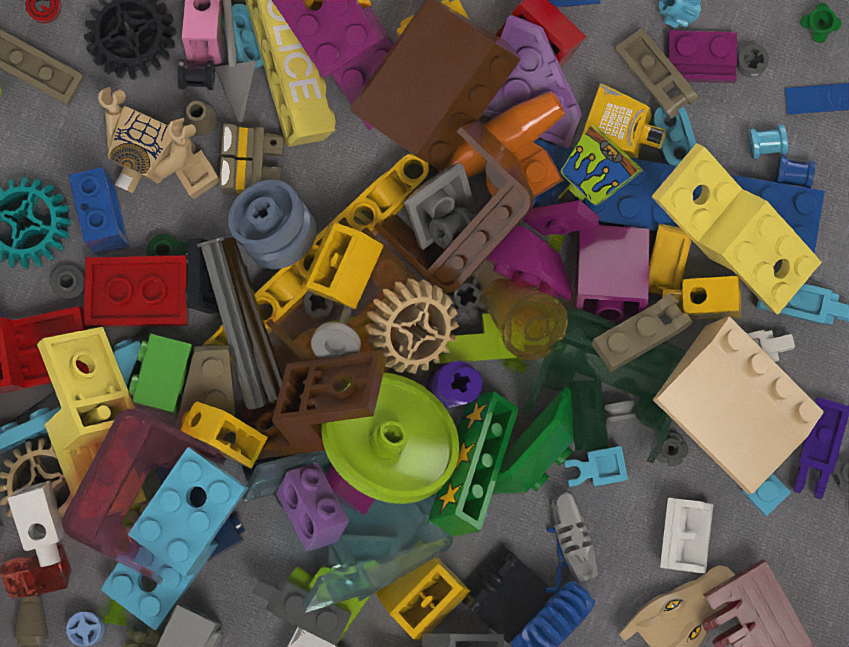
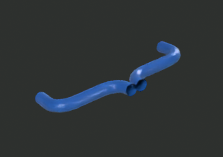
[544,527,568,593]

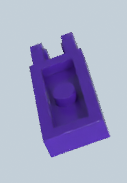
[792,397,849,499]

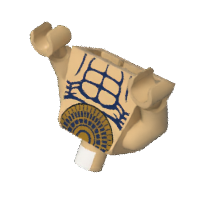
[98,87,196,194]

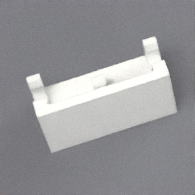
[660,498,713,574]

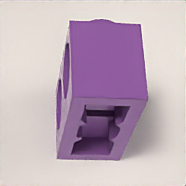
[276,463,349,552]

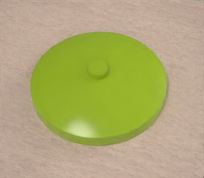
[321,372,459,504]

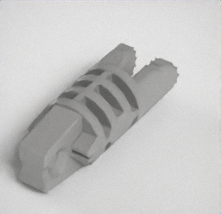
[550,492,598,582]

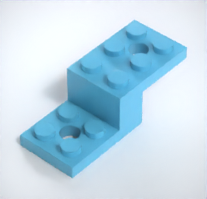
[100,447,248,631]

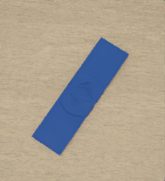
[785,83,849,115]

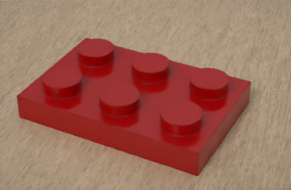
[84,255,189,328]

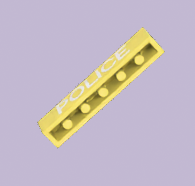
[245,0,336,147]

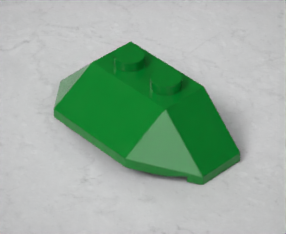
[492,387,574,495]

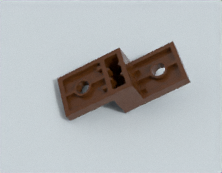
[234,350,387,459]

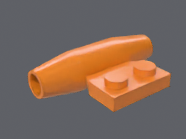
[437,91,566,198]

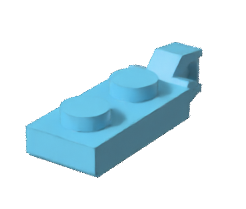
[756,284,849,325]

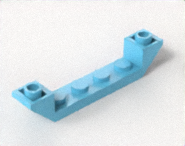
[0,339,141,453]

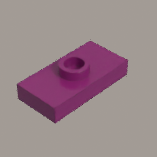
[523,200,600,236]

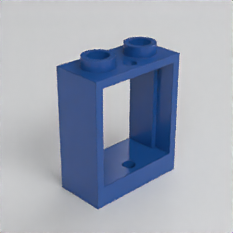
[69,167,129,255]

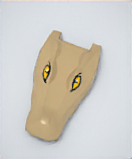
[617,565,736,647]

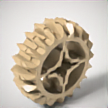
[364,279,459,374]
[0,438,77,532]

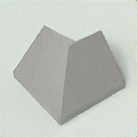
[404,163,477,250]

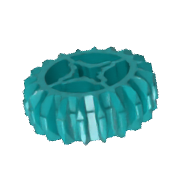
[0,177,72,270]

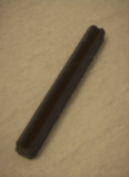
[221,237,283,404]

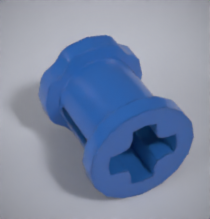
[775,155,816,188]

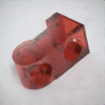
[0,544,72,598]

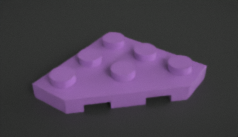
[483,15,583,149]

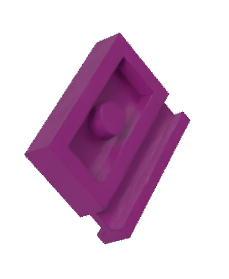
[668,30,737,83]

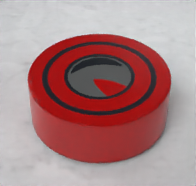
[26,0,61,24]

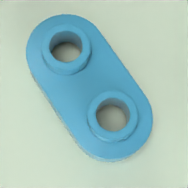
[222,4,264,71]
[653,106,696,166]

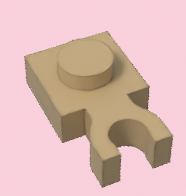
[175,137,220,199]

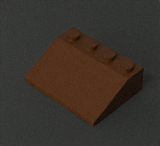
[350,0,521,171]

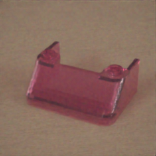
[62,409,226,585]

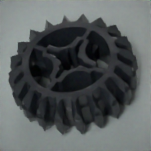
[84,0,177,80]

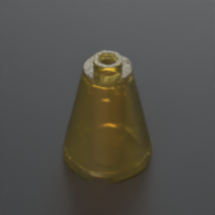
[483,278,568,360]

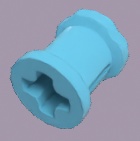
[748,124,788,159]

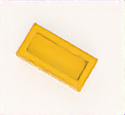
[648,223,691,295]

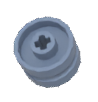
[228,179,317,270]

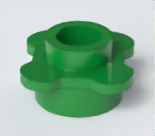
[801,3,842,43]

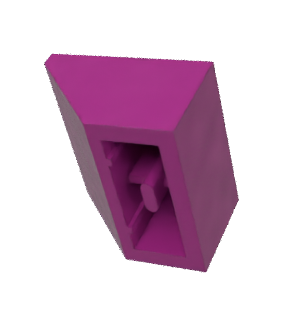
[486,225,573,301]

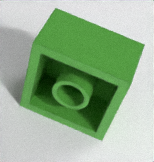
[129,334,194,417]

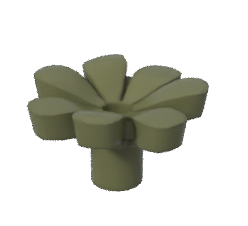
[122,626,162,647]

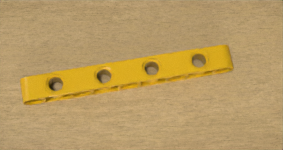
[202,154,429,366]

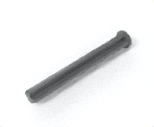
[197,237,266,409]

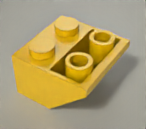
[301,222,384,309]
[374,542,471,641]

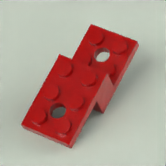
[0,306,89,394]

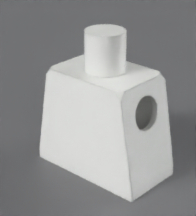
[8,481,64,567]

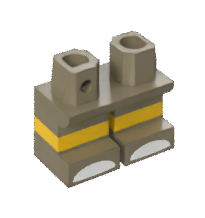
[219,124,284,194]

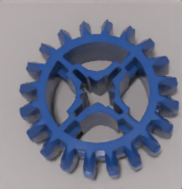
[511,581,595,647]

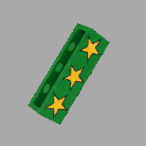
[428,391,519,537]

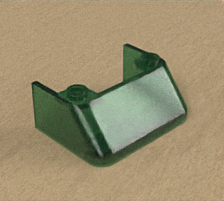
[523,308,686,464]

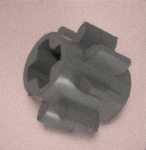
[449,278,488,320]

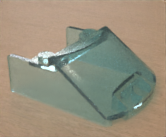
[242,451,453,612]

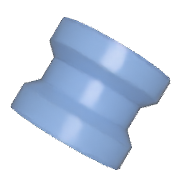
[66,612,105,647]

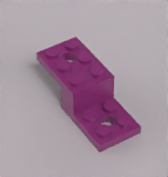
[272,0,394,130]

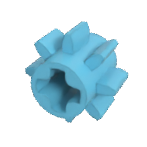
[659,0,701,28]

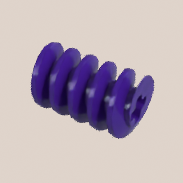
[426,361,482,408]

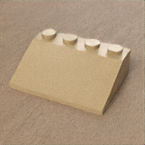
[653,316,824,495]

